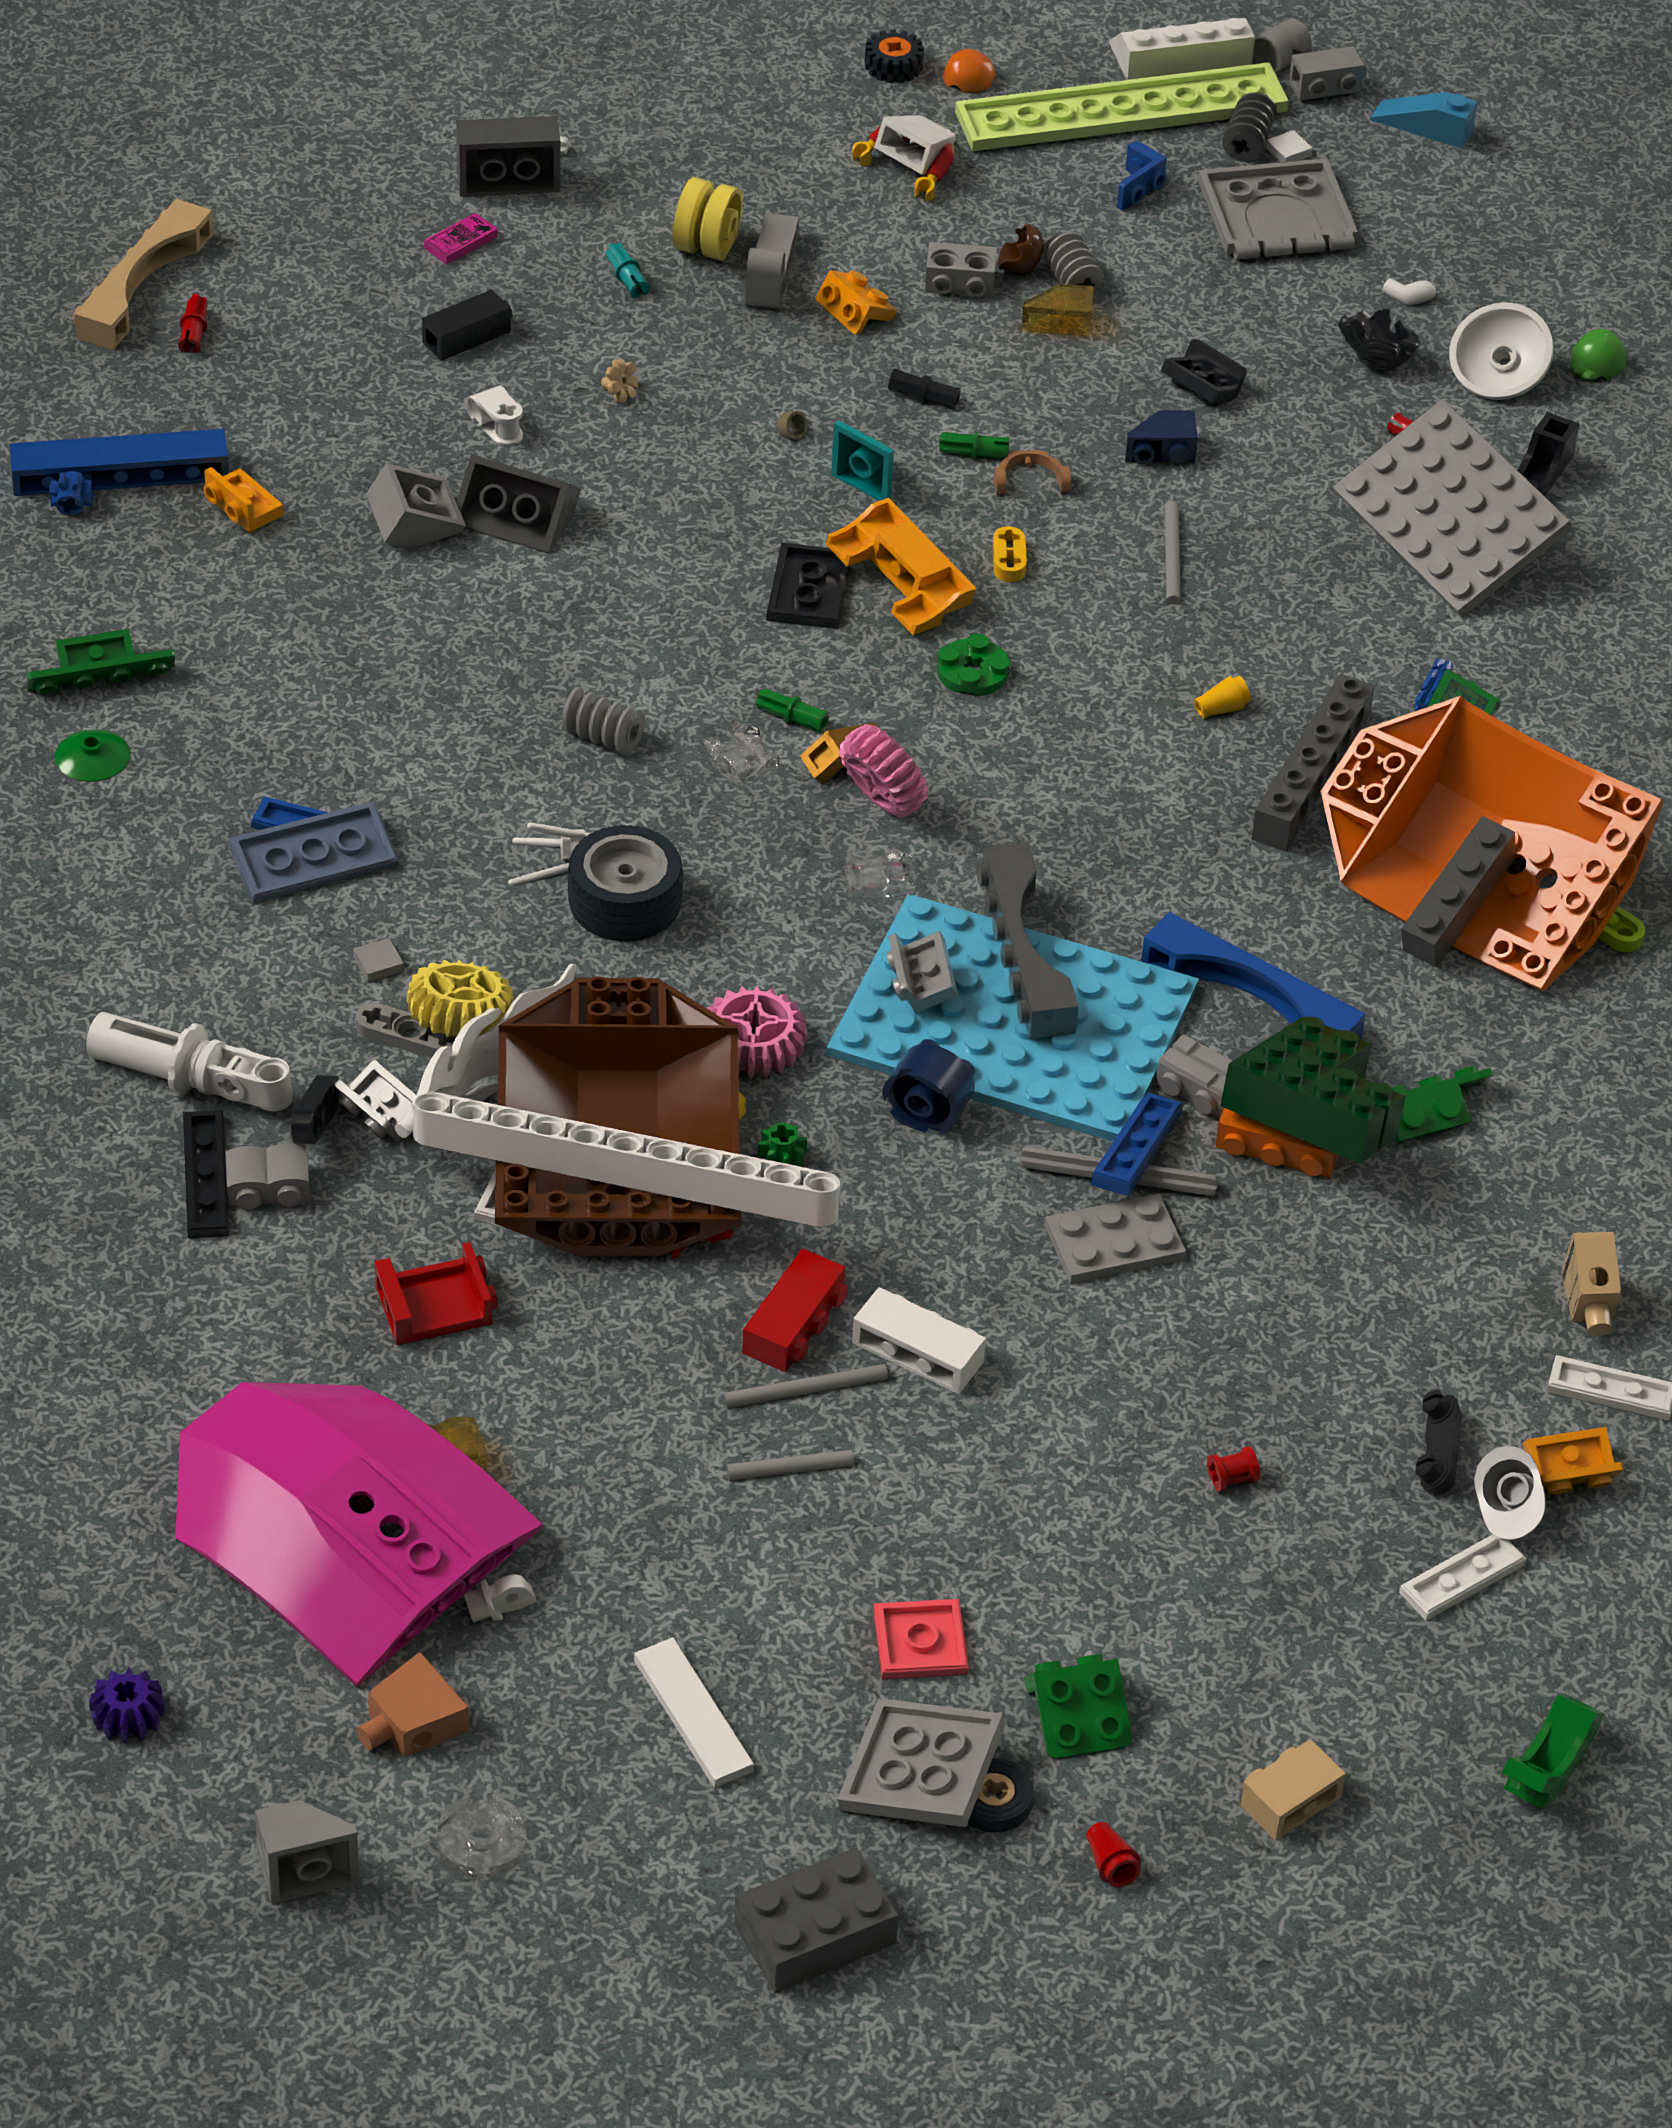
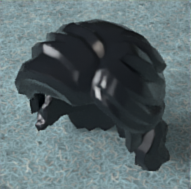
[1338,308,1420,371]

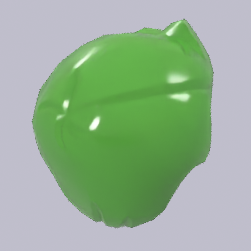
[1570,329,1627,381]

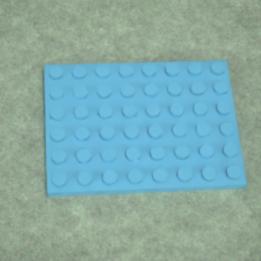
[826,894,1199,1141]

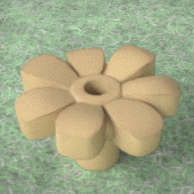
[601,359,638,403]

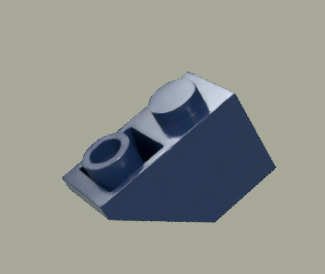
[1125,410,1198,464]

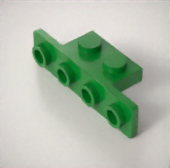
[26,629,175,694]
[1392,1065,1493,1144]

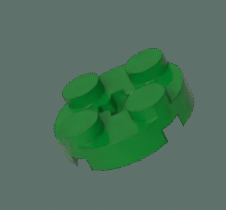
[937,633,1010,696]

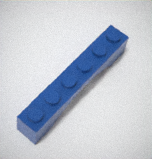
[1141,912,1366,1039]

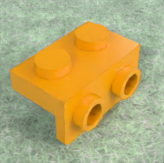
[815,270,898,334]
[204,467,284,533]
[1522,1427,1623,1495]

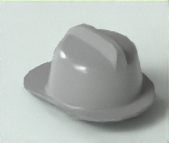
[1474,1445,1546,1540]

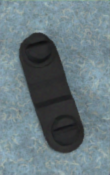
[1415,1390,1462,1493]

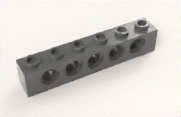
[1252,674,1375,852]

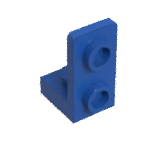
[1117,140,1167,211]

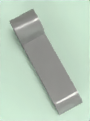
[746,213,800,310]

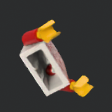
[852,115,956,202]

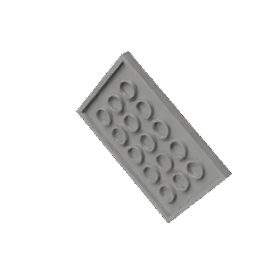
[1333,399,1573,616]

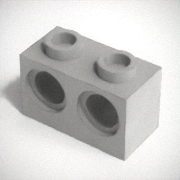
[925,242,997,297]

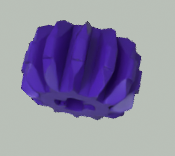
[89,1666,165,1744]

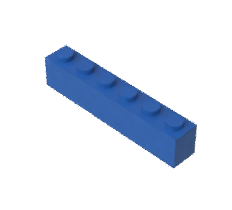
[9,429,229,496]

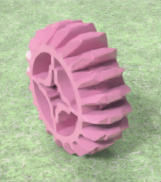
[839,724,929,819]
[707,985,807,1080]

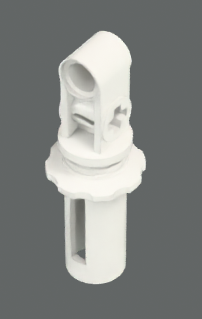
[86,1012,293,1111]

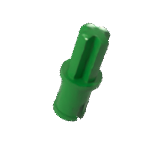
[939,431,1010,460]
[756,689,829,733]

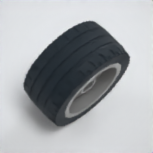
[568,825,683,942]

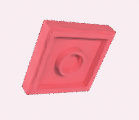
[873,1599,969,1679]

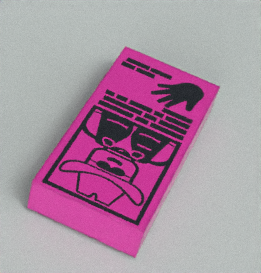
[424,213,498,265]

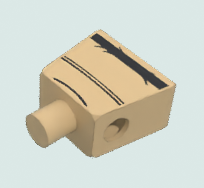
[1561,1232,1621,1336]

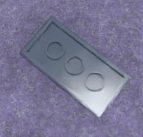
[228,801,399,903]

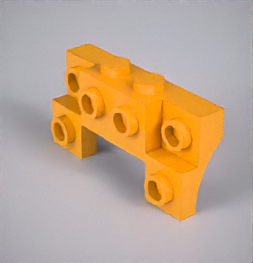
[826,497,977,636]

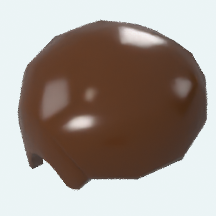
[997,223,1044,275]

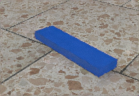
[1091,1092,1183,1196]

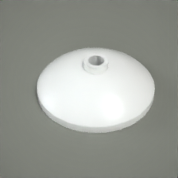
[1449,303,1554,400]

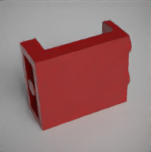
[374,1242,498,1346]

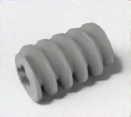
[1043,232,1104,302]
[563,687,645,755]

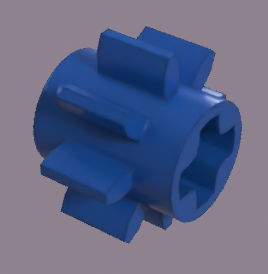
[48,471,94,516]

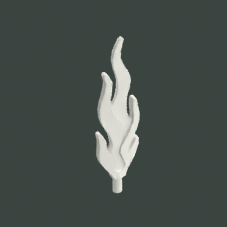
[395,964,576,1138]

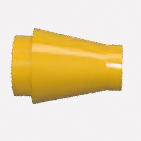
[1193,676,1251,719]

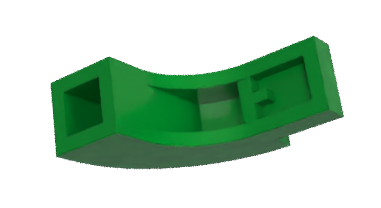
[1502,1694,1605,1809]

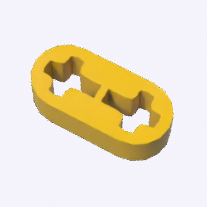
[992,526,1027,582]

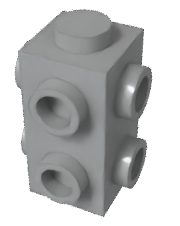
[1289,46,1367,101]

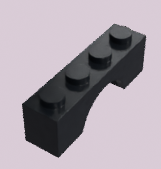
[1517,412,1579,497]

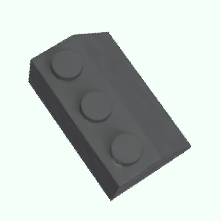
[456,454,582,553]

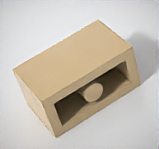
[1240,1739,1346,1841]

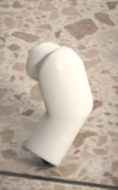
[1383,278,1436,306]

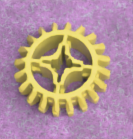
[407,960,514,1038]

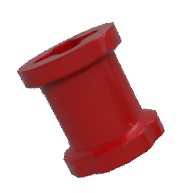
[1207,1446,1260,1492]

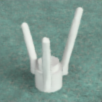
[508,823,590,886]

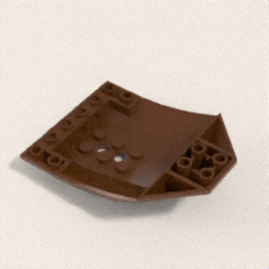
[495,976,741,1256]

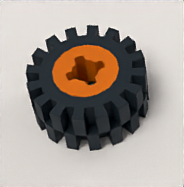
[865,29,924,83]

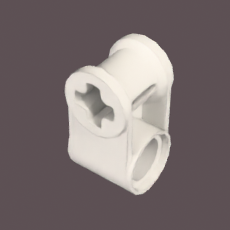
[466,386,523,446]

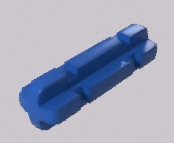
[1414,658,1453,711]

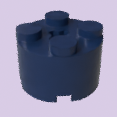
[882,1039,976,1134]

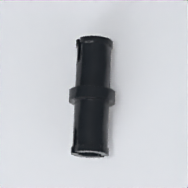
[888,368,961,410]

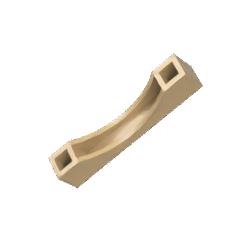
[73,199,214,350]

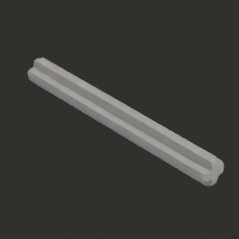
[1020,1146,1218,1196]

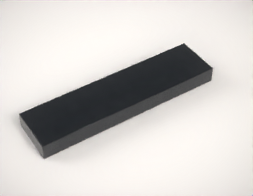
[183,1110,229,1238]

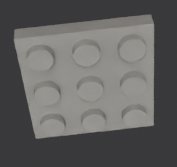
[837,1698,1005,1827]

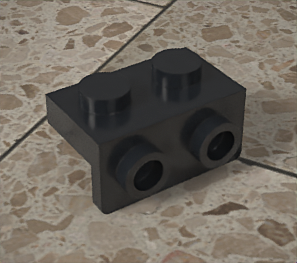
[1161,339,1247,405]

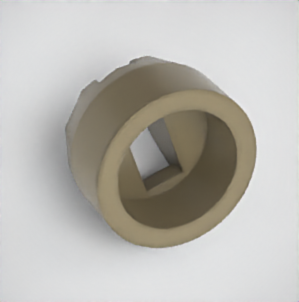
[776,411,808,439]

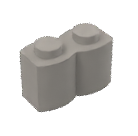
[226,1143,310,1210]

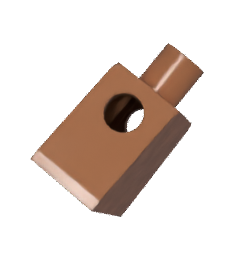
[357,1652,469,1757]

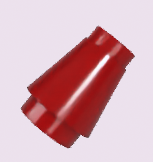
[1086,1822,1141,1887]

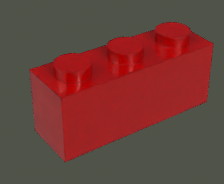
[742,1248,848,1372]

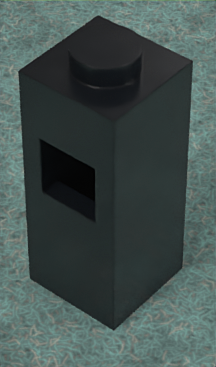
[422,289,513,361]

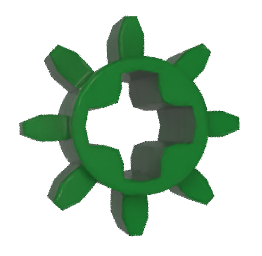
[757,1123,807,1166]

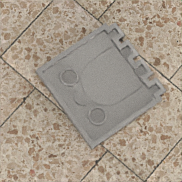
[1198,158,1358,260]

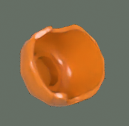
[942,49,996,93]

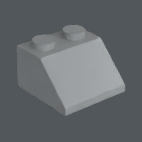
[366,463,466,548]
[255,1800,360,1904]

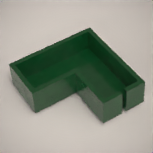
[1220,1016,1406,1163]

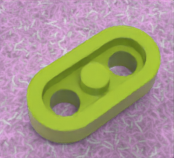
[1598,906,1645,952]

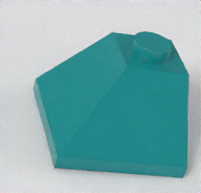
[831,420,894,501]

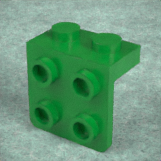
[1024,1654,1132,1758]

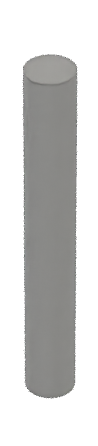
[726,1450,854,1481]

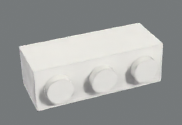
[852,1287,986,1394]

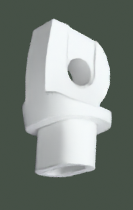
[464,1575,536,1623]

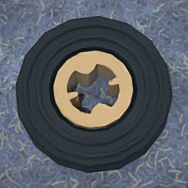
[968,1758,1034,1832]

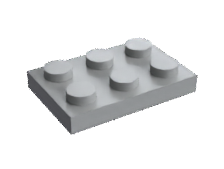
[1044,1193,1186,1284]

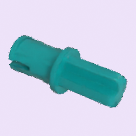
[605,243,651,298]

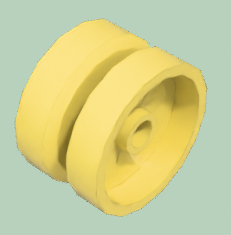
[673,177,743,261]

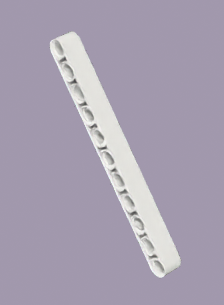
[413,1092,840,1227]

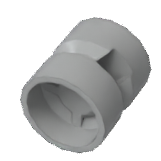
[1253,18,1312,73]

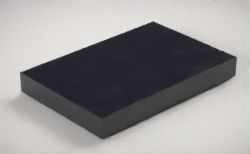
[766,543,851,629]

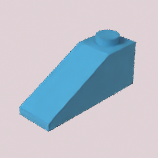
[1370,92,1478,149]

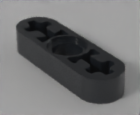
[291,1075,341,1145]

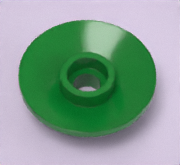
[55,729,130,782]

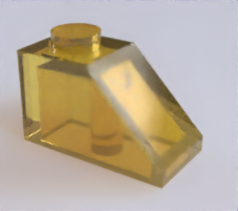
[1021,284,1094,337]

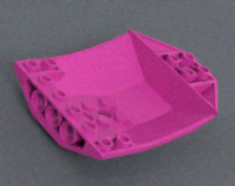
[176,1382,543,1687]

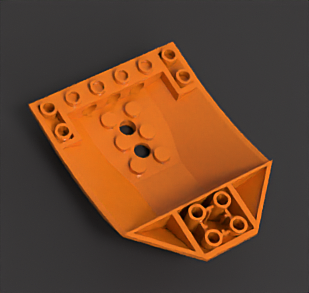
[1321,696,1664,992]

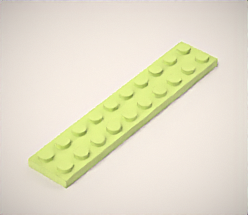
[955,63,1289,151]

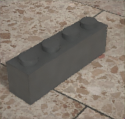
[1401,816,1516,967]

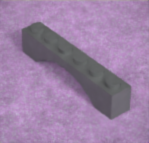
[977,843,1079,1039]

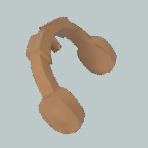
[993,450,1071,495]

